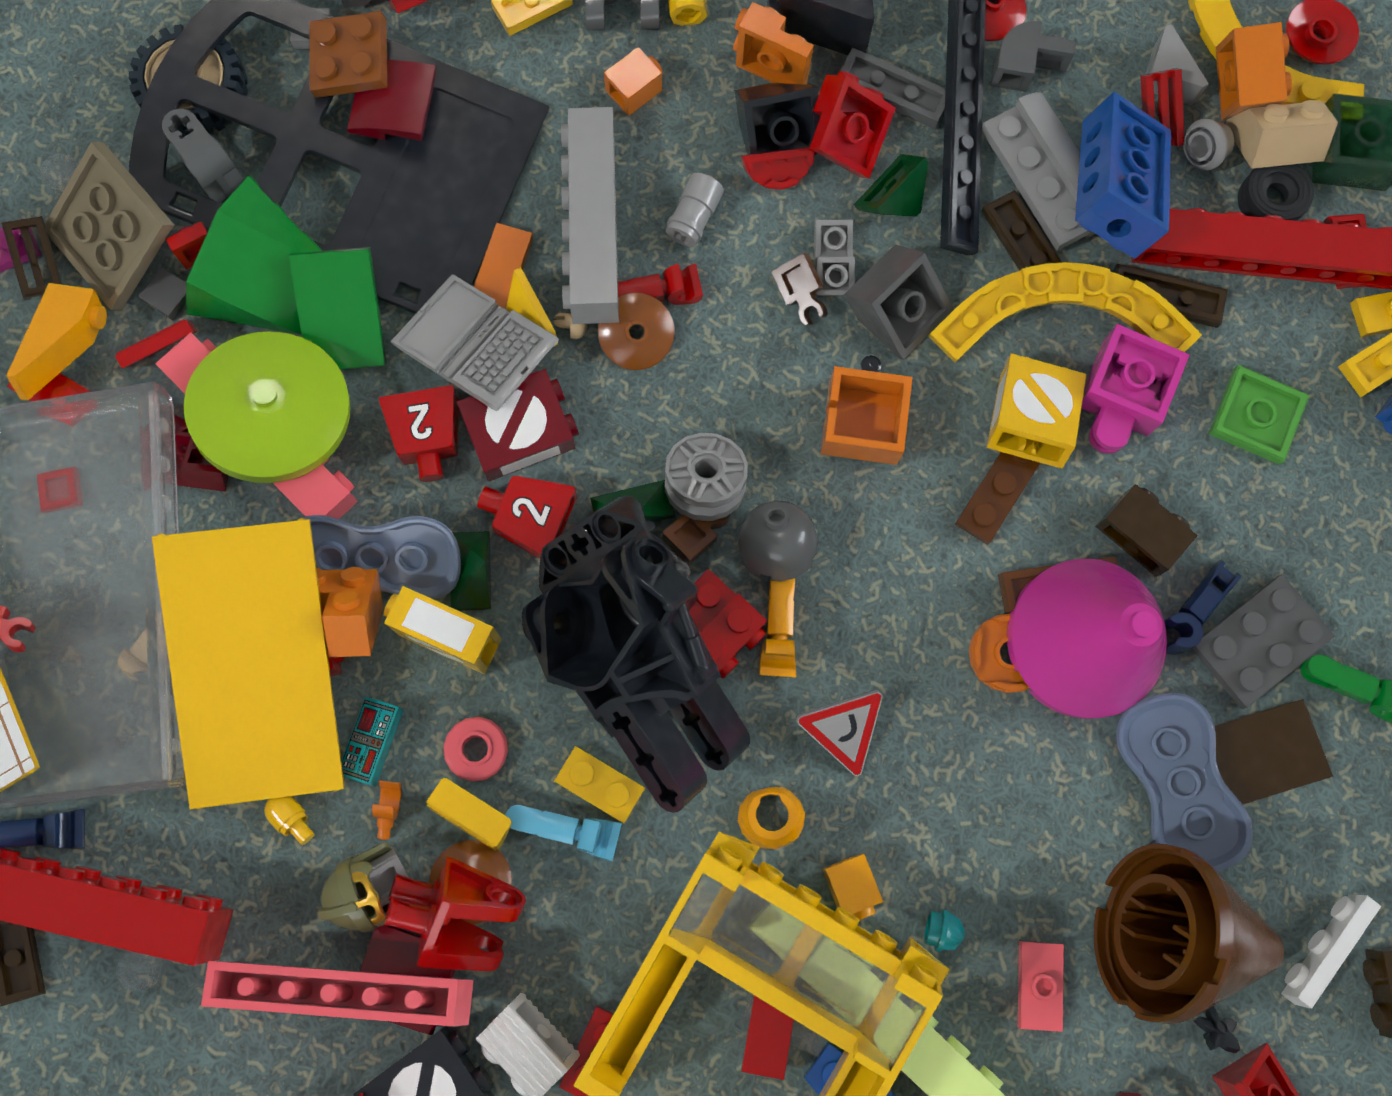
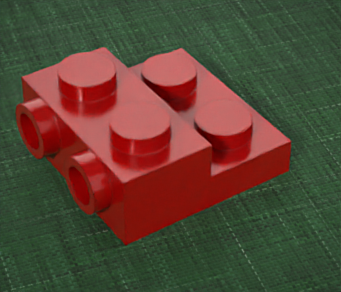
[809,71,896,179]
[689,569,767,679]

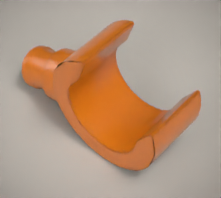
[372,780,402,840]

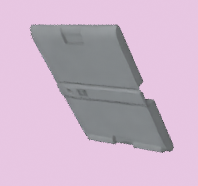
[391,274,559,411]

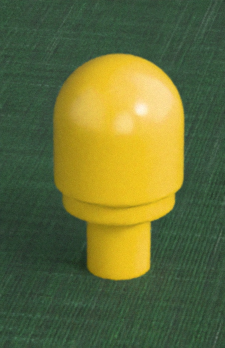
[264,796,315,845]

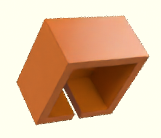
[820,366,913,465]

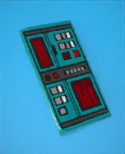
[341,697,404,787]

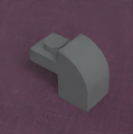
[990,21,1076,92]

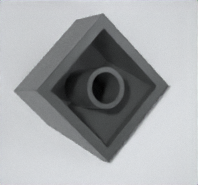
[844,244,954,360]

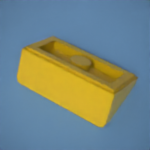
[426,778,512,851]

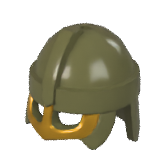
[317,842,400,933]

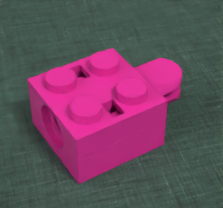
[1081,324,1190,454]

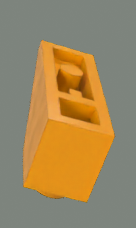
[6,283,107,400]

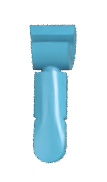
[505,805,622,862]

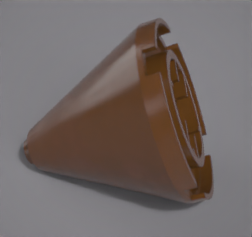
[1094,843,1284,1024]

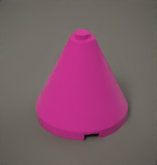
[1007,559,1167,719]

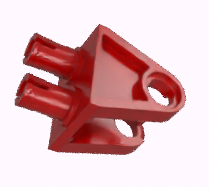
[384,857,526,971]

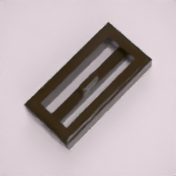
[1,216,62,301]

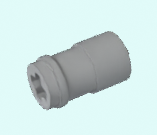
[666,173,724,247]

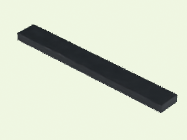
[940,0,986,255]

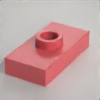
[1017,941,1064,1032]

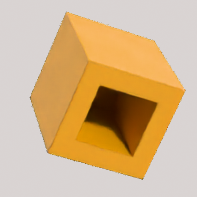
[822,854,883,920]

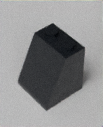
[767,0,875,56]

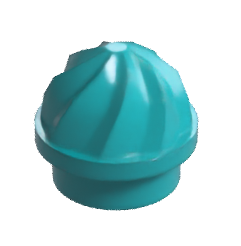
[924,909,965,952]

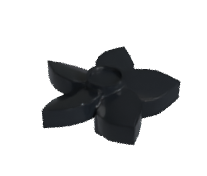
[1193,1006,1240,1053]

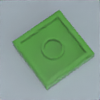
[1208,365,1309,465]

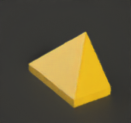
[506,267,558,347]

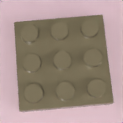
[45,142,174,310]

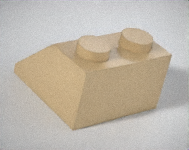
[1226,100,1338,169]

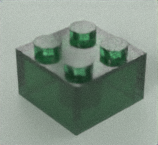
[1312,94,1392,191]

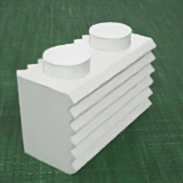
[476,993,580,1096]

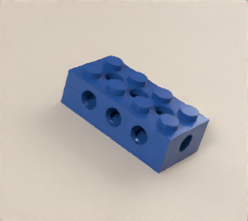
[1075,92,1171,259]

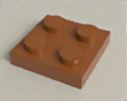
[309,11,387,98]

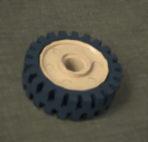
[128,24,248,136]

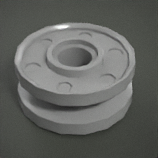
[665,433,748,521]

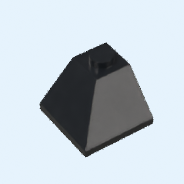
[734,83,825,162]

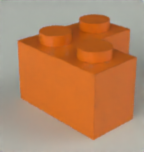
[316,567,383,657]

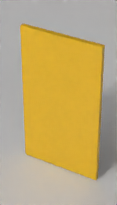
[152,518,345,809]

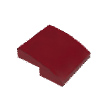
[347,60,436,141]
[360,925,455,1035]

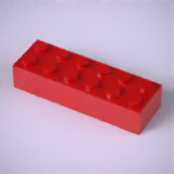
[0,847,234,966]

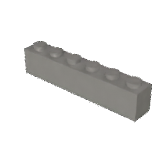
[561,107,619,324]

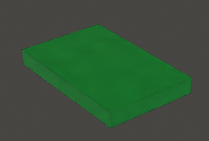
[288,247,386,369]

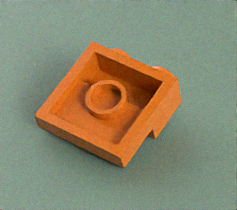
[733,2,814,84]

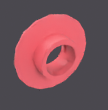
[443,717,508,782]

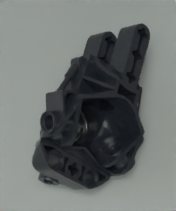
[521,496,750,813]

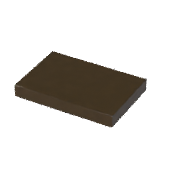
[1215,699,1333,804]

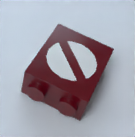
[457,369,579,482]

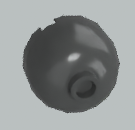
[738,500,818,582]

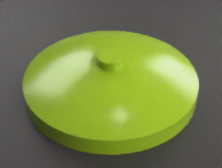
[184,331,350,483]

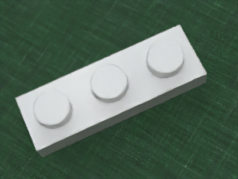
[1281,894,1381,1009]

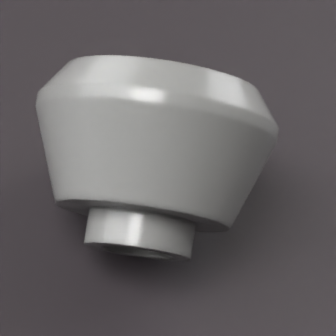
[1184,118,1234,171]

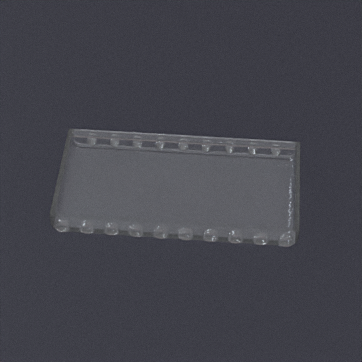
[0,382,186,811]

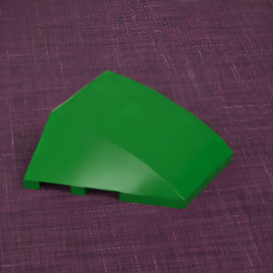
[186,176,323,335]

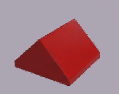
[1212,1043,1299,1096]

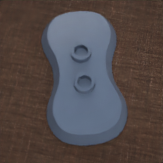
[303,515,461,600]
[1116,693,1253,872]

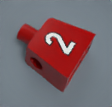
[379,385,459,482]
[477,476,577,559]

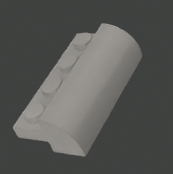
[982,92,1095,251]

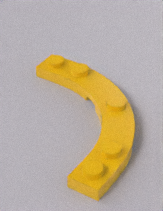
[1188,0,1364,123]
[928,262,1202,363]

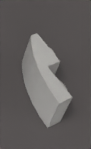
[814,220,855,296]

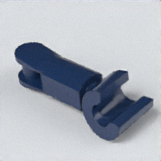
[1164,559,1241,655]
[0,808,85,849]

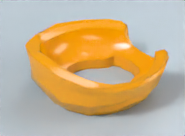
[737,787,805,849]

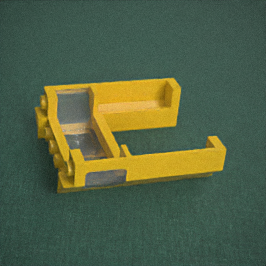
[573,831,950,1096]

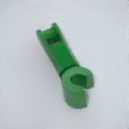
[1300,655,1392,724]

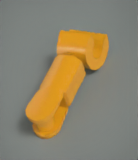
[758,578,796,677]

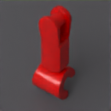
[618,263,703,305]

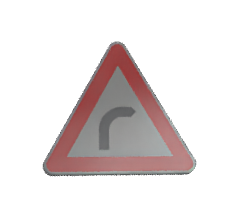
[796,690,883,776]

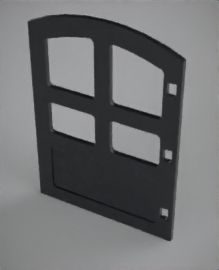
[129,0,550,314]

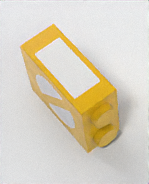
[986,353,1086,469]
[384,586,502,675]

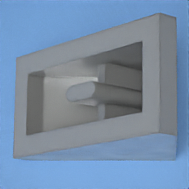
[1146,24,1209,105]

